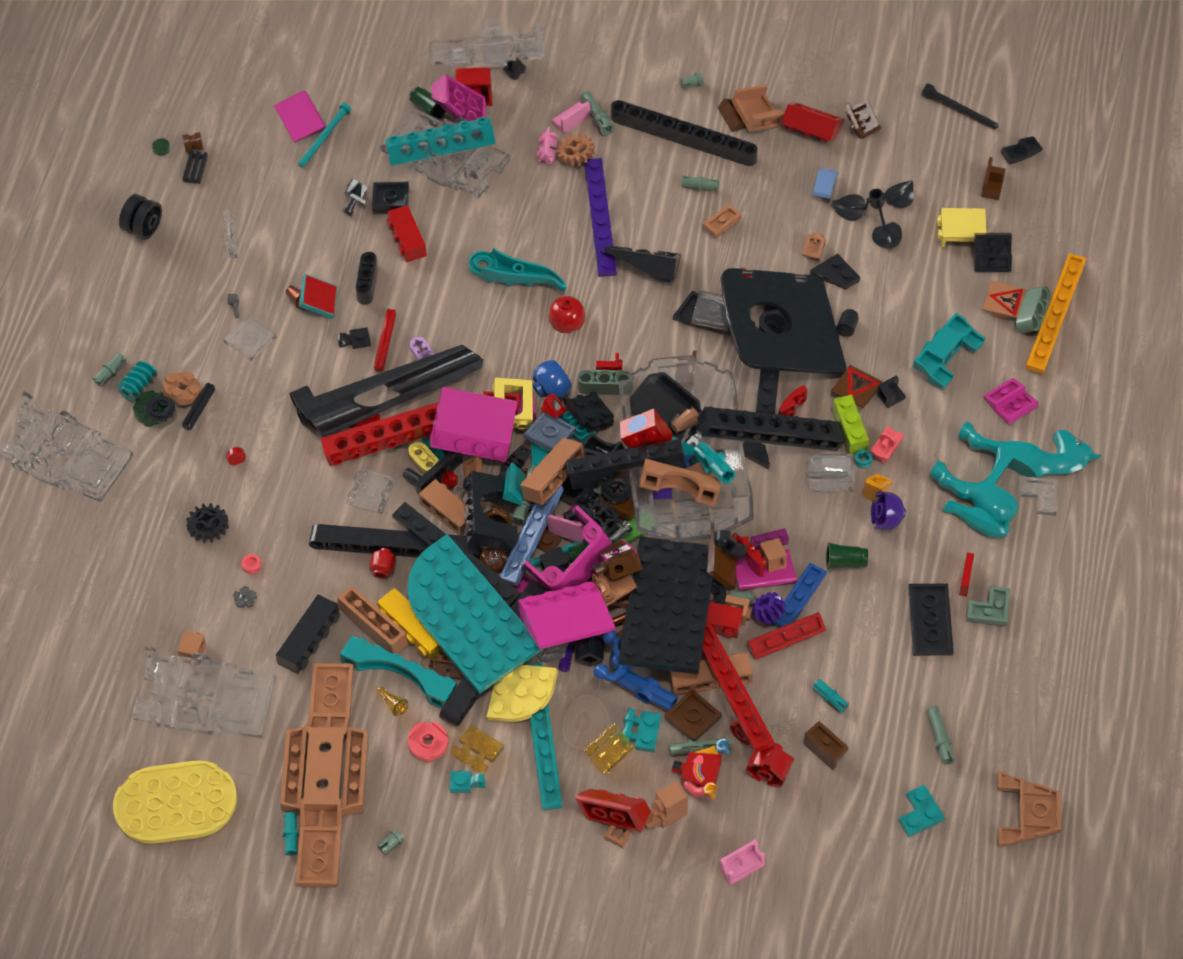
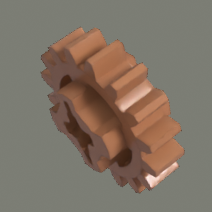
[556,133,595,166]

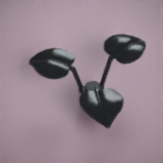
[833,180,914,248]

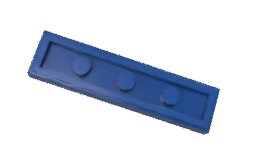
[771,563,827,628]

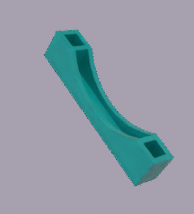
[340,636,457,709]

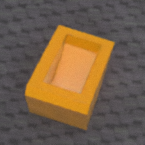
[863,473,893,502]

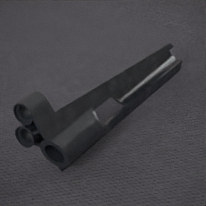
[289,345,484,438]

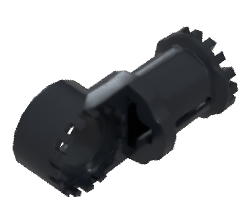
[714,530,748,560]

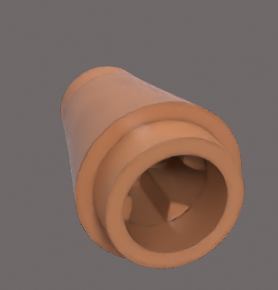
[671,408,699,433]

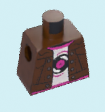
[592,539,643,579]

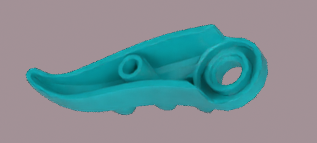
[468,248,567,292]

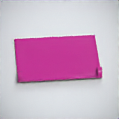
[274,91,326,143]
[736,549,797,591]

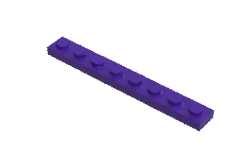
[584,158,617,277]

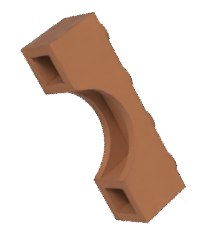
[639,459,721,507]

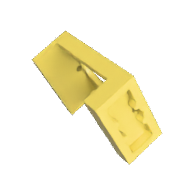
[492,377,533,430]

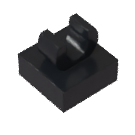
[503,55,527,80]

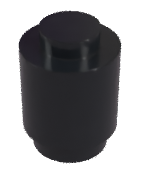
[836,309,859,337]

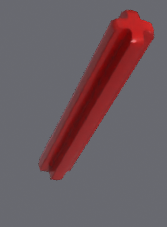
[373,309,396,372]

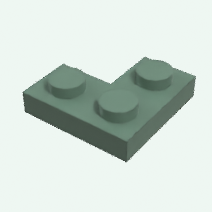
[967,586,1010,626]

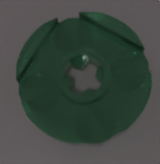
[133,390,164,427]

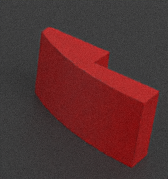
[779,385,808,416]
[741,536,767,577]

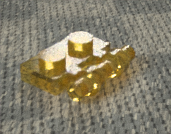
[584,723,635,775]
[451,724,504,773]

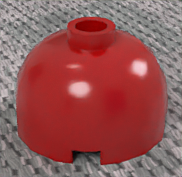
[549,296,585,334]

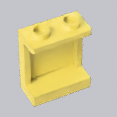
[937,208,986,247]

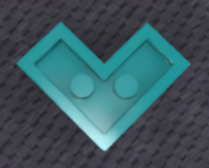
[898,784,945,838]

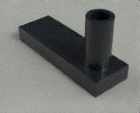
[403,451,462,495]

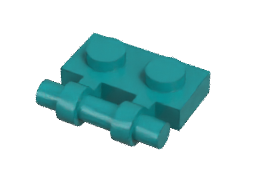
[620,708,661,753]

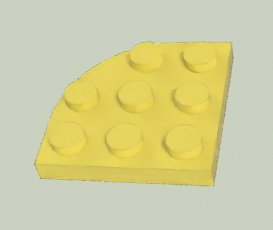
[487,665,558,722]

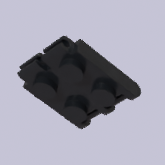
[563,392,615,431]

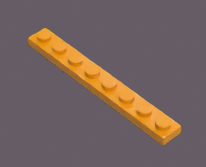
[1026,253,1087,375]

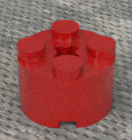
[746,742,794,787]

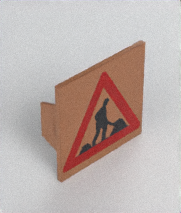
[982,281,1027,320]

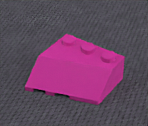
[432,74,486,134]

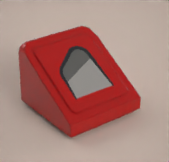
[541,393,566,419]

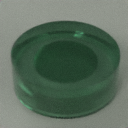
[152,138,170,156]

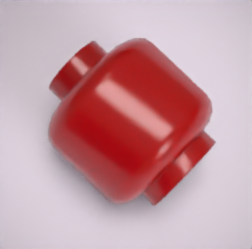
[369,548,397,579]

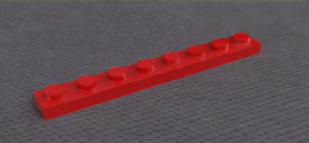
[702,622,774,753]

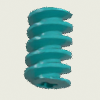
[117,361,158,402]

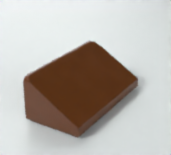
[718,99,747,132]

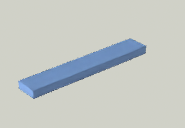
[500,486,564,586]

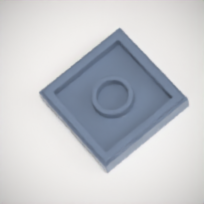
[523,412,576,452]

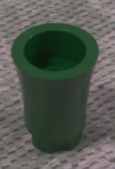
[409,86,446,121]
[826,542,868,570]

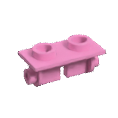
[536,127,558,165]

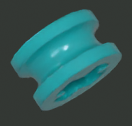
[855,449,872,469]

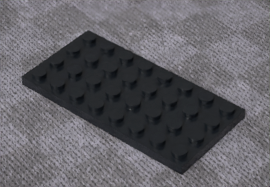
[618,536,713,675]

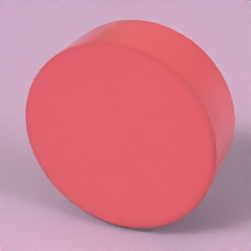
[242,554,262,574]

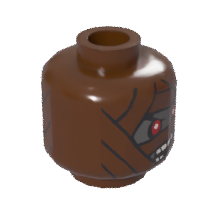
[479,549,507,573]

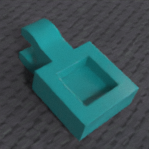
[450,771,486,793]

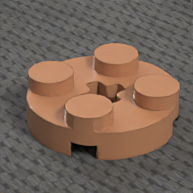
[162,372,201,405]

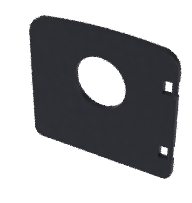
[720,268,847,375]

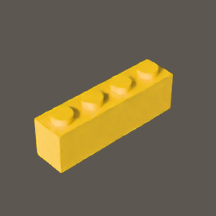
[377,588,443,659]

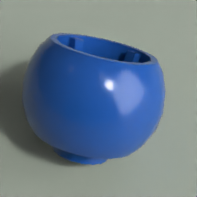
[532,360,572,400]

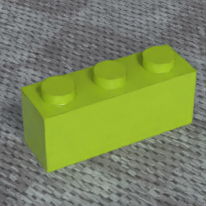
[832,395,869,457]

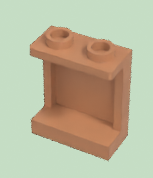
[732,85,784,132]

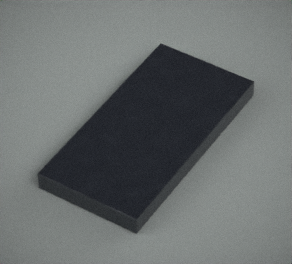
[908,583,954,656]

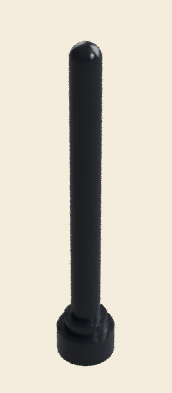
[921,83,999,129]

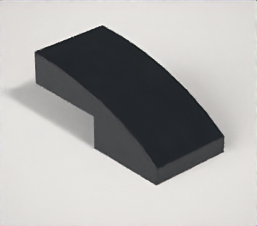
[1000,136,1043,165]

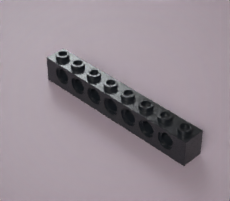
[697,406,845,451]

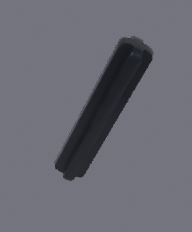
[182,382,215,430]

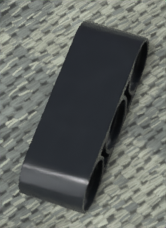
[355,252,378,305]

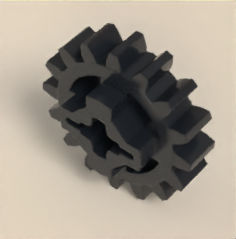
[579,499,621,538]
[186,503,229,543]

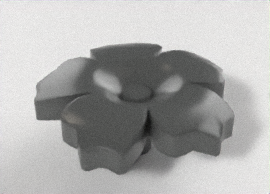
[233,586,257,607]

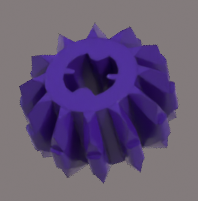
[751,592,786,625]

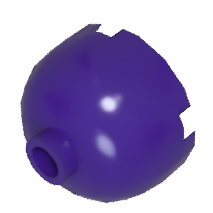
[871,491,906,530]

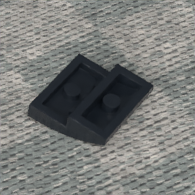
[974,233,1012,272]

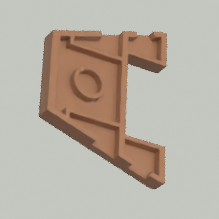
[998,771,1061,847]

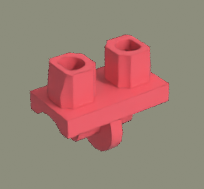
[870,426,904,463]

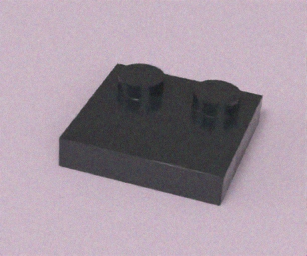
[372,181,409,212]

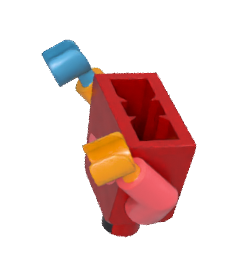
[672,739,730,799]

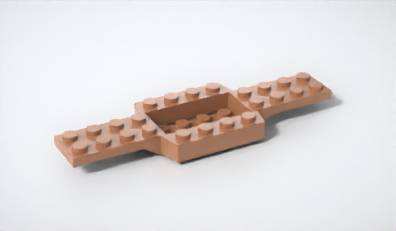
[280,663,369,887]

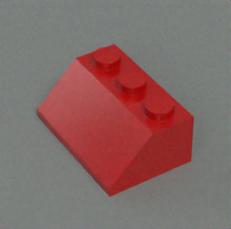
[781,102,845,143]
[575,788,651,832]

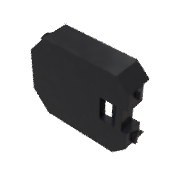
[630,372,702,440]

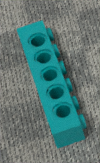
[385,117,496,166]

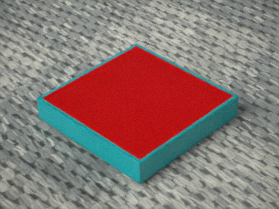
[299,274,338,319]

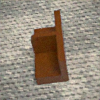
[981,157,1006,200]
[804,721,849,770]

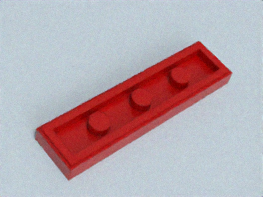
[747,612,826,660]

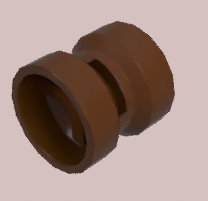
[183,132,203,152]

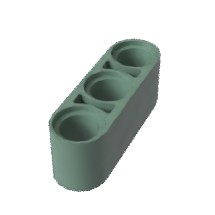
[1016,286,1051,333]
[577,370,632,395]

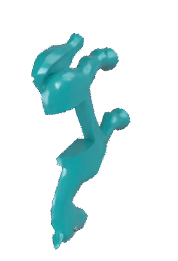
[930,421,1102,538]

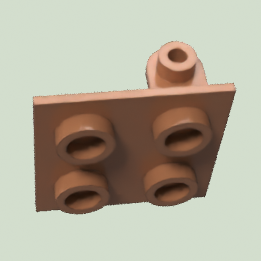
[592,573,637,607]

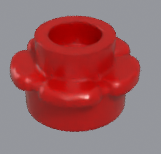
[441,471,458,489]

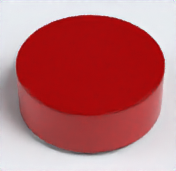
[226,447,246,465]

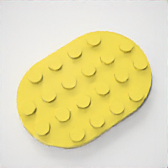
[113,761,237,844]

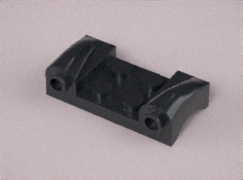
[560,433,624,506]

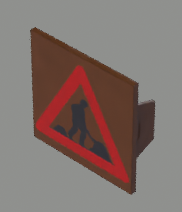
[831,365,883,408]

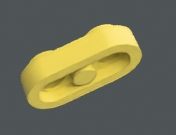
[408,442,439,473]

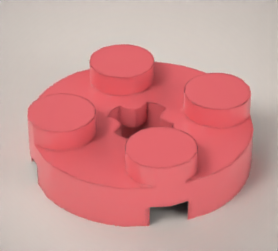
[408,722,449,763]

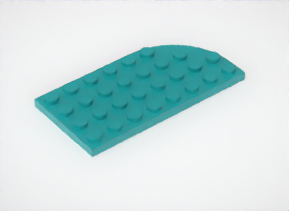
[408,534,543,694]

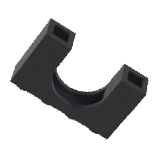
[463,470,518,553]

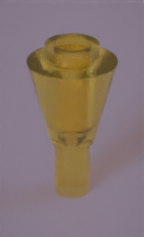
[377,686,408,716]

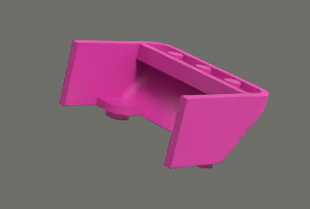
[522,505,613,591]

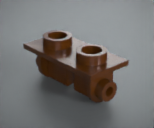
[429,655,464,679]

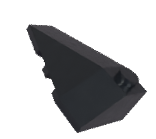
[604,245,682,282]

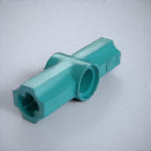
[694,442,735,484]

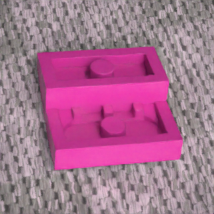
[984,378,1038,425]

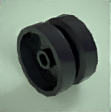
[119,194,162,240]

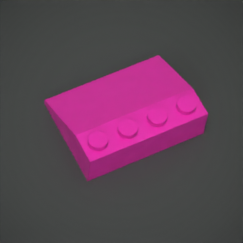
[429,386,517,462]
[518,582,615,649]

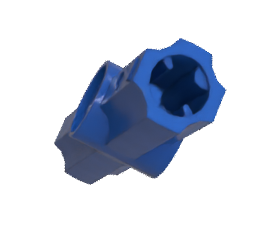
[618,669,678,712]

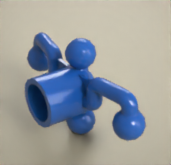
[593,631,634,682]

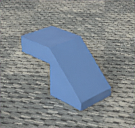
[812,167,839,198]

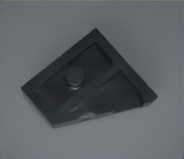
[810,253,860,290]

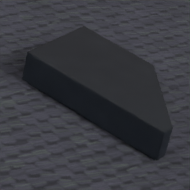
[739,441,770,469]

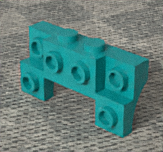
[913,313,986,390]

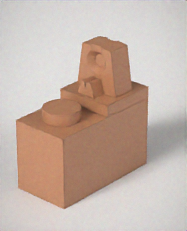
[645,781,688,830]

